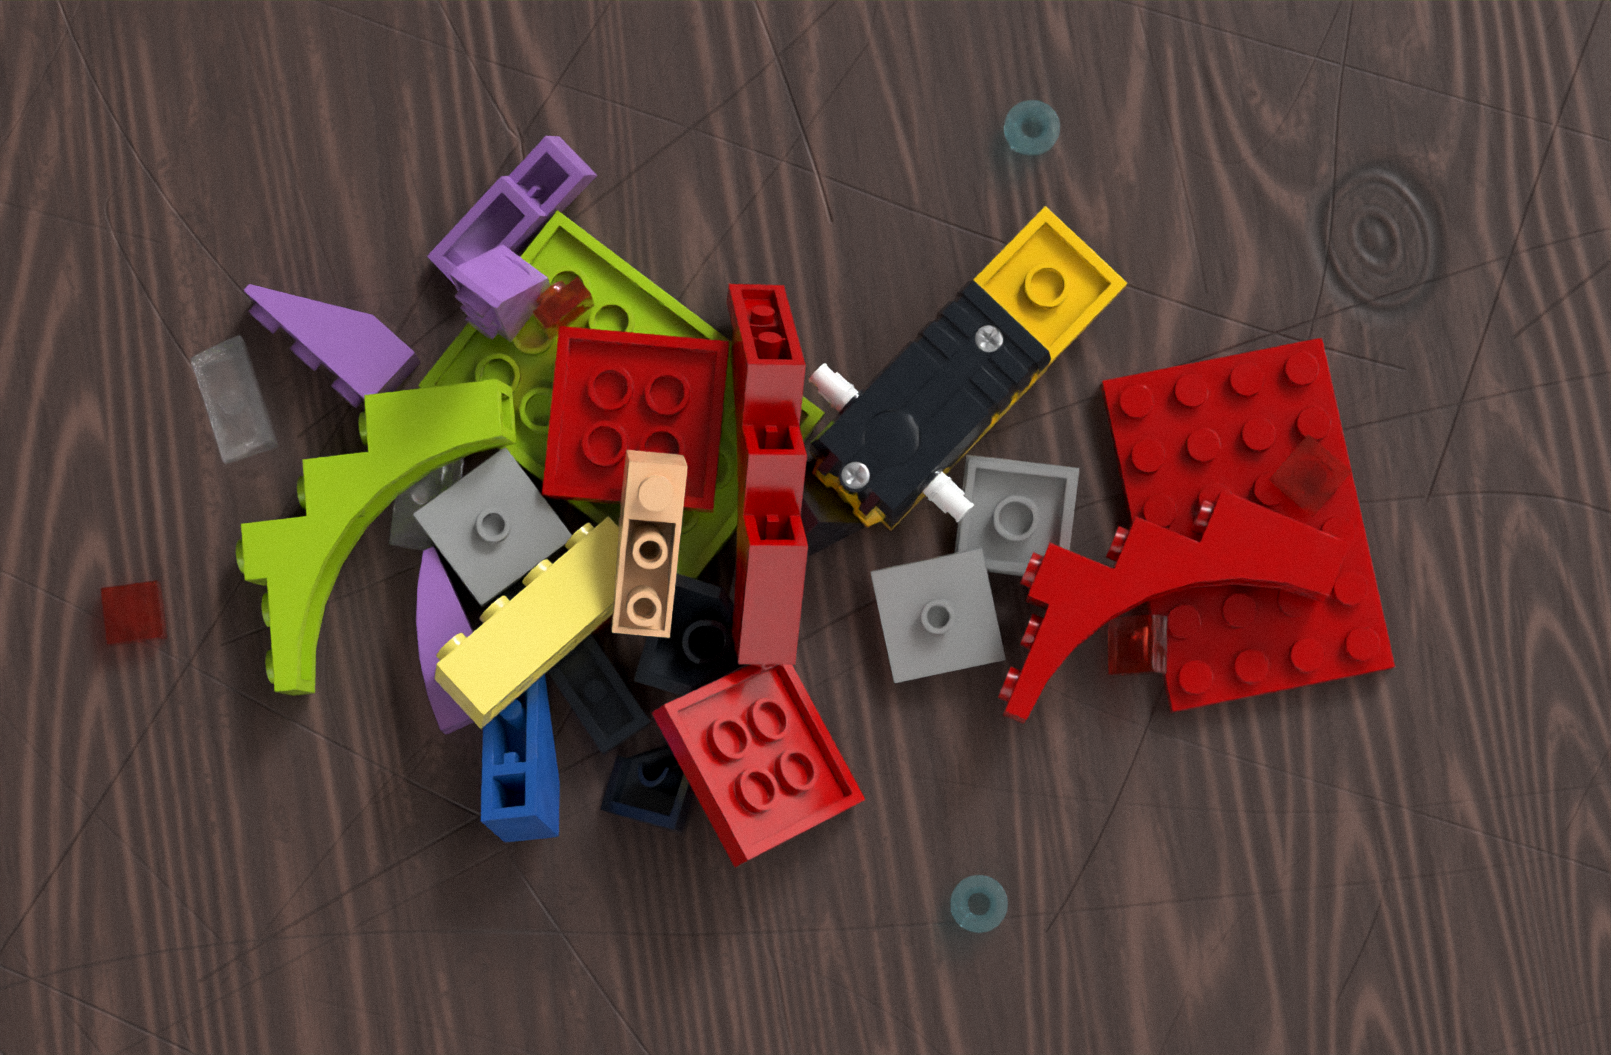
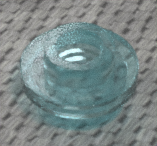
[1004,100,1060,156]
[950,875,1008,933]

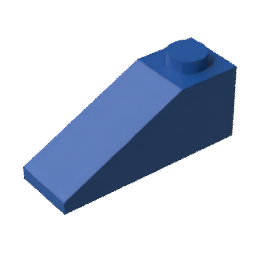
[481,674,560,843]

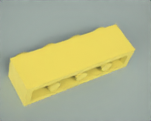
[434,516,619,729]

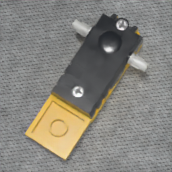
[809,206,1127,531]

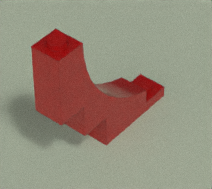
[727,284,808,668]

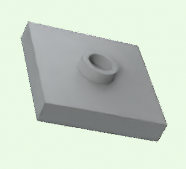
[413,447,572,608]
[955,455,1079,576]
[870,548,1006,683]

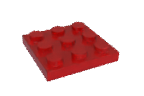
[542,326,730,513]
[652,664,866,868]

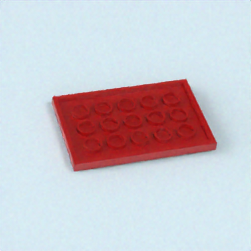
[1100,338,1395,713]

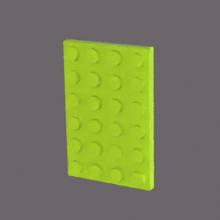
[418,210,825,579]

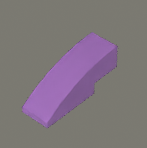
[427,136,598,284]
[416,546,474,735]

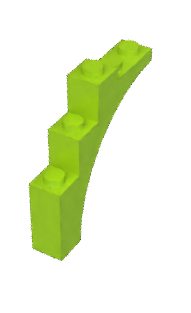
[236,379,517,696]

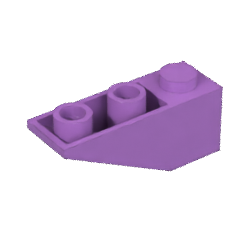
[450,244,552,343]
[244,284,421,408]

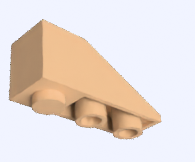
[612,450,688,638]

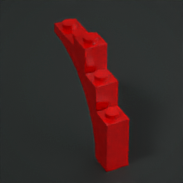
[998,490,1351,724]

